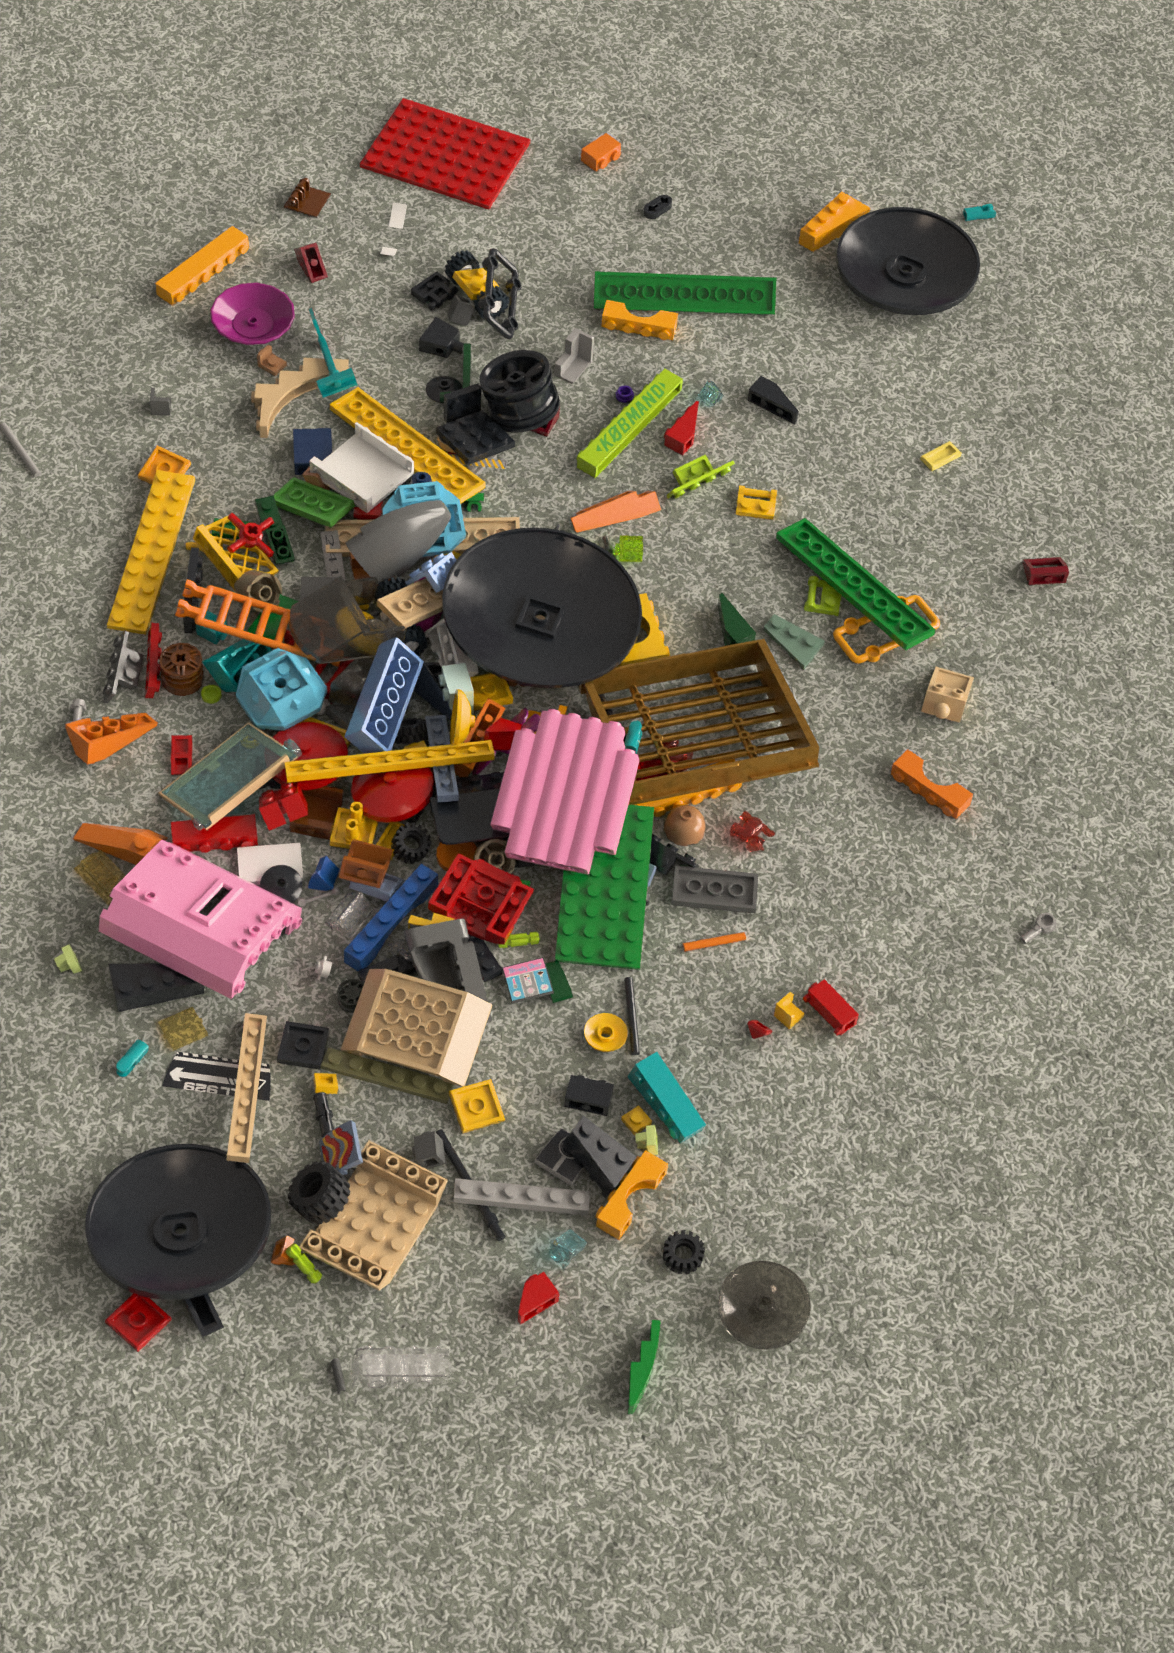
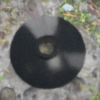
[426,376,463,404]
[260,865,303,903]

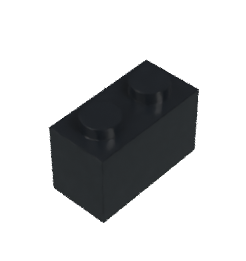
[564,1075,614,1116]

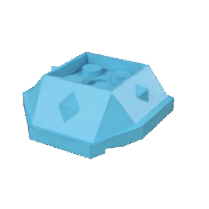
[382,481,466,557]
[236,648,327,730]

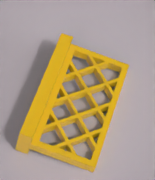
[193,515,279,592]

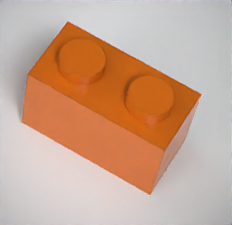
[581,133,621,172]

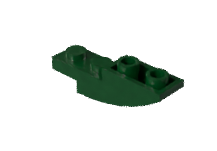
[255,495,295,565]

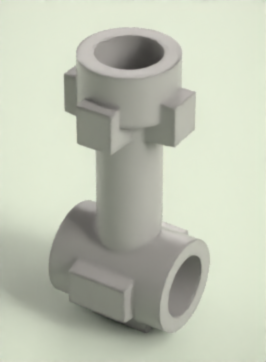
[66,698,87,724]

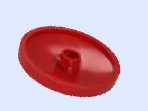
[265,722,348,790]
[351,767,435,822]

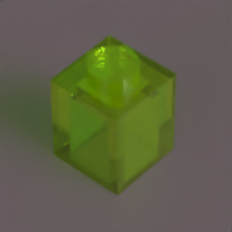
[615,535,643,562]

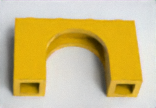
[618,593,670,667]

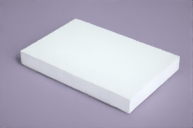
[237,843,303,885]

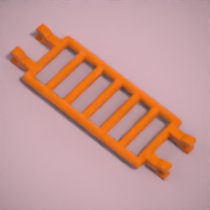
[175,579,346,667]

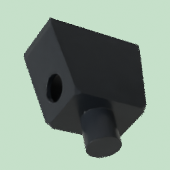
[419,317,464,358]

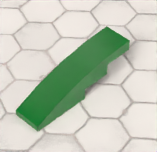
[628,1320,661,1414]

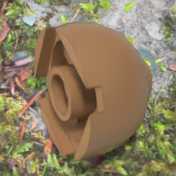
[664,805,706,846]

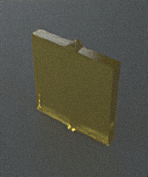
[158,1007,208,1051]

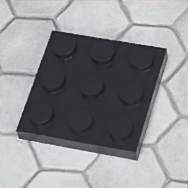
[436,410,515,465]

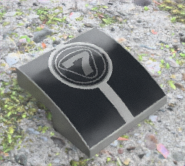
[534,1128,585,1186]

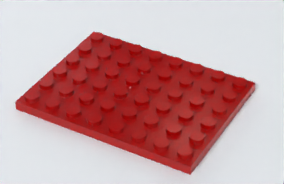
[360,98,531,210]

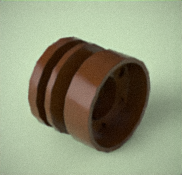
[159,643,204,696]

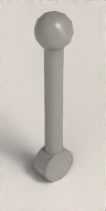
[298,887,340,907]

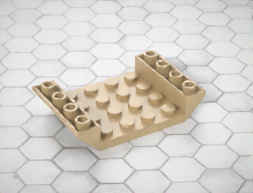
[341,969,492,1087]
[299,1140,448,1291]

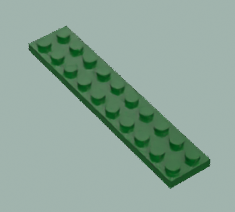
[594,271,777,315]
[776,518,936,651]

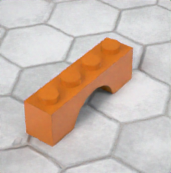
[891,749,973,819]

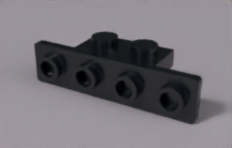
[649,834,699,876]

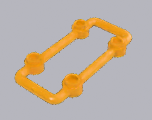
[833,595,940,664]

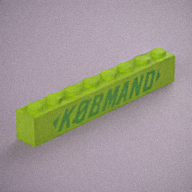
[576,368,683,478]

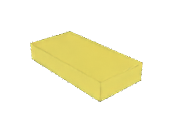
[920,441,962,471]

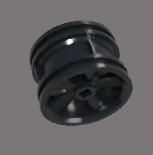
[479,350,560,433]

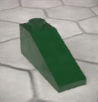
[718,593,756,646]

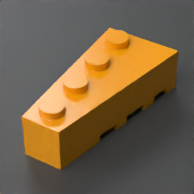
[798,192,870,252]

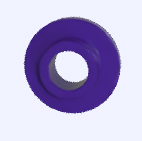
[615,385,634,403]

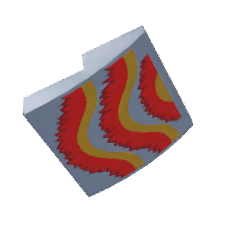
[319,1120,363,1176]

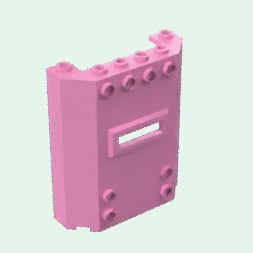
[99,840,302,999]

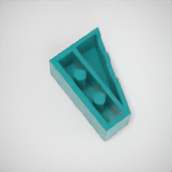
[202,639,273,692]

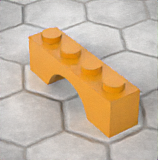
[601,300,678,340]
[595,1150,668,1240]

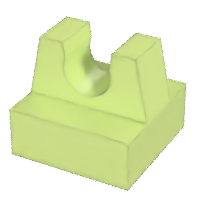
[54,944,82,974]
[635,1125,658,1155]

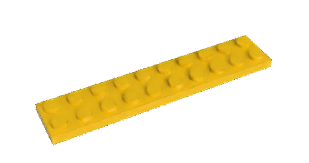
[329,387,485,504]
[107,470,195,635]

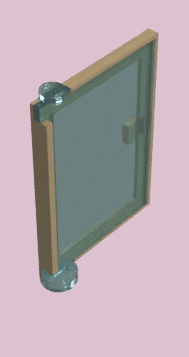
[159,722,302,831]

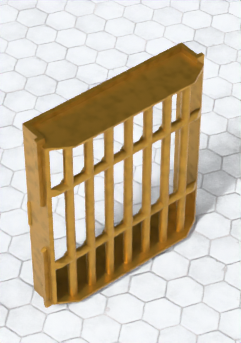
[579,639,819,805]

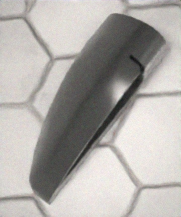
[345,500,451,585]
[404,919,492,1023]

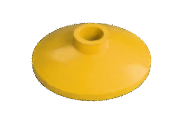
[584,1013,628,1052]

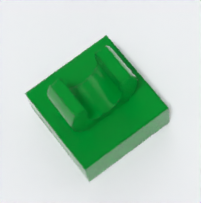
[464,493,484,512]

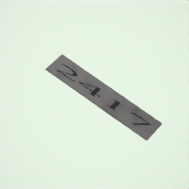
[320,530,347,592]

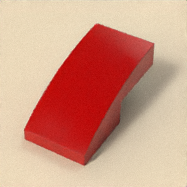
[171,735,193,775]

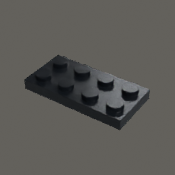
[183,547,204,634]

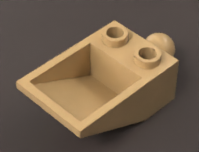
[921,667,974,723]

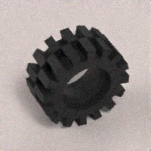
[394,717,427,744]
[391,823,432,864]
[663,1230,705,1274]

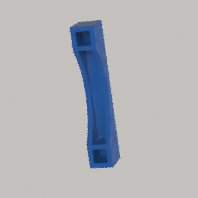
[344,864,438,971]

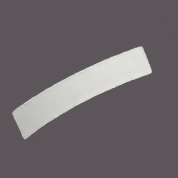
[380,203,407,256]

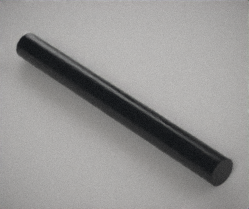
[624,977,640,1055]

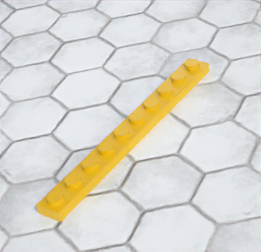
[284,740,495,783]

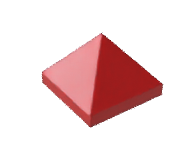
[747,1020,773,1039]

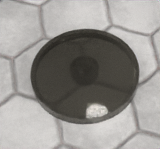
[718,1261,811,1350]

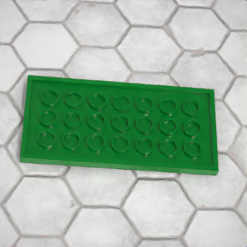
[555,804,654,970]

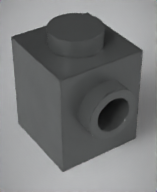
[412,1131,445,1169]

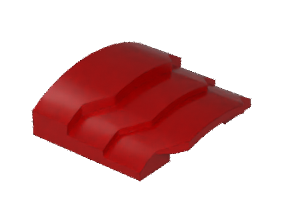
[428,853,534,945]

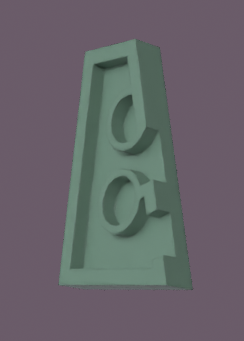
[763,614,825,670]

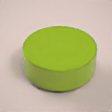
[201,685,222,704]

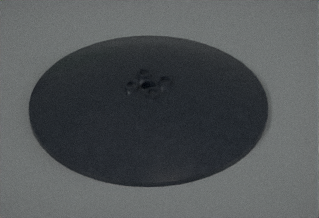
[442,527,642,688]

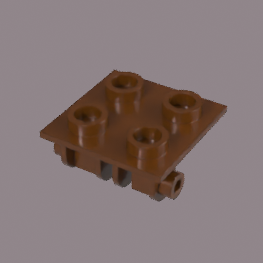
[284,178,331,218]

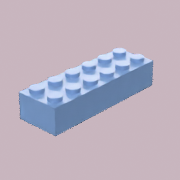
[344,637,424,754]

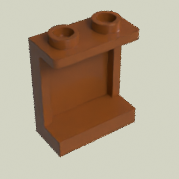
[339,839,393,888]

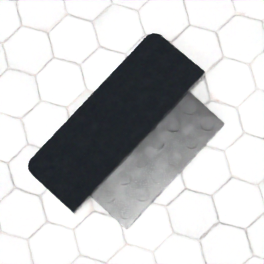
[430,772,510,845]

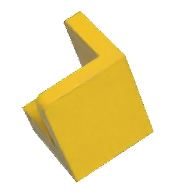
[774,992,805,1029]

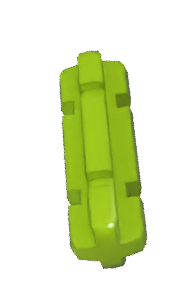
[498,932,540,948]
[286,1244,322,1283]

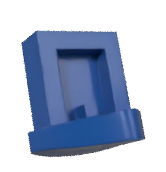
[308,856,340,891]

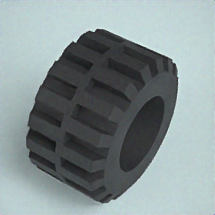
[288,1161,351,1224]

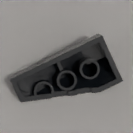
[413,662,452,720]

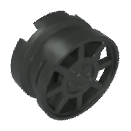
[337,979,364,1013]

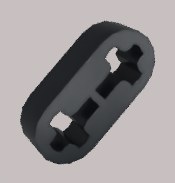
[643,195,672,219]

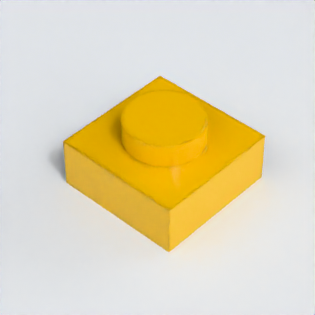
[313,1073,338,1094]
[621,1105,652,1136]

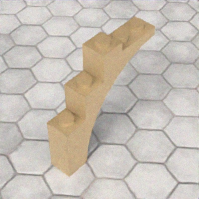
[251,358,349,438]

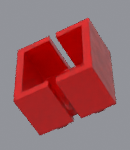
[259,782,308,831]

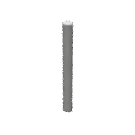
[0,422,41,477]

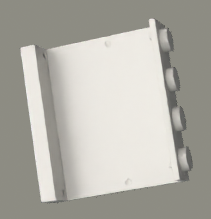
[309,422,414,513]

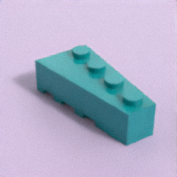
[627,1052,706,1144]

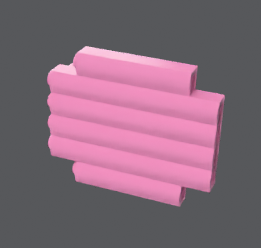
[491,709,639,875]

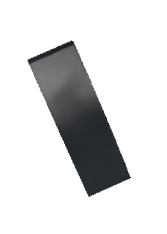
[181,1294,224,1338]

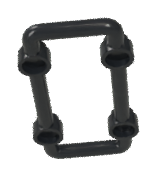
[478,248,522,340]

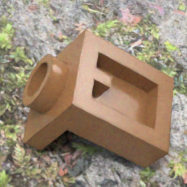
[257,344,287,376]

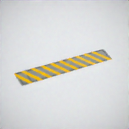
[448,454,508,469]

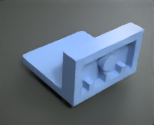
[405,552,456,593]

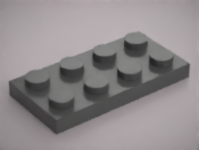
[672,866,758,913]

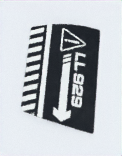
[162,1052,271,1101]

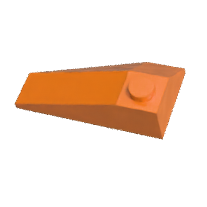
[65,713,158,765]
[73,823,168,865]

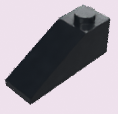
[748,376,799,425]

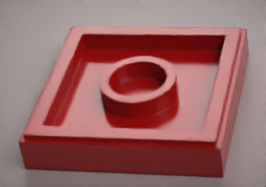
[105,1293,172,1352]

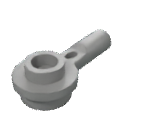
[1020,913,1057,944]

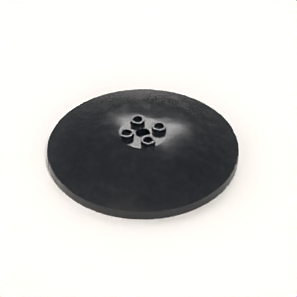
[836,207,980,315]
[85,1144,272,1300]

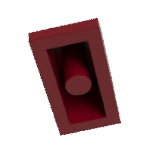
[294,242,328,283]

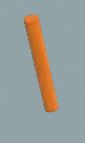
[683,932,746,952]

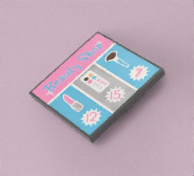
[502,957,554,1004]

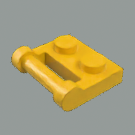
[736,485,777,520]

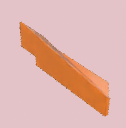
[570,490,661,533]

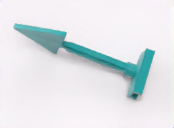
[309,308,358,398]

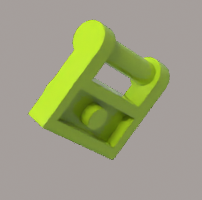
[804,576,841,616]

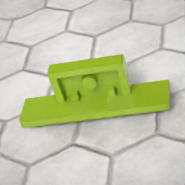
[666,454,735,499]

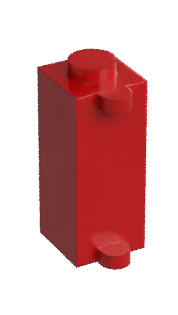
[802,979,859,1036]

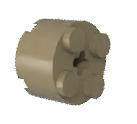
[234,570,282,612]

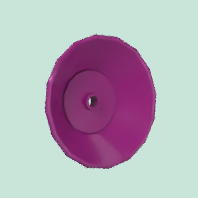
[210,282,295,345]

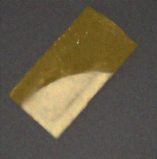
[74,850,126,906]

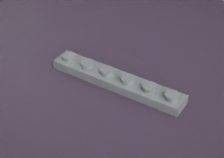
[453,1178,590,1215]

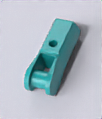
[963,204,996,221]
[624,721,642,754]
[116,1039,149,1077]

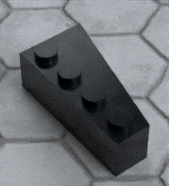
[108,963,204,1012]

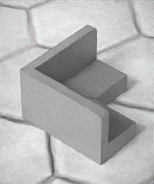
[554,328,594,384]

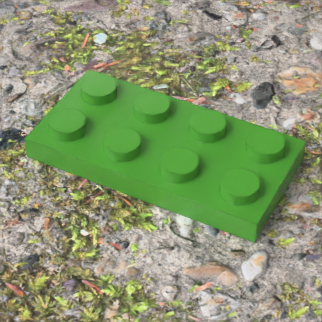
[274,477,355,528]

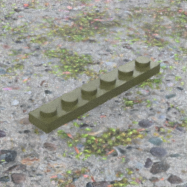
[321,1047,454,1104]

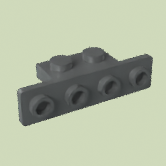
[103,630,144,704]

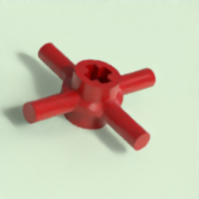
[227,513,274,558]

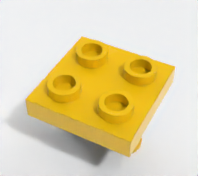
[330,802,378,849]

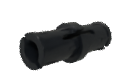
[313,1092,334,1138]

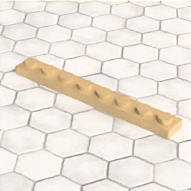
[226,1013,267,1163]

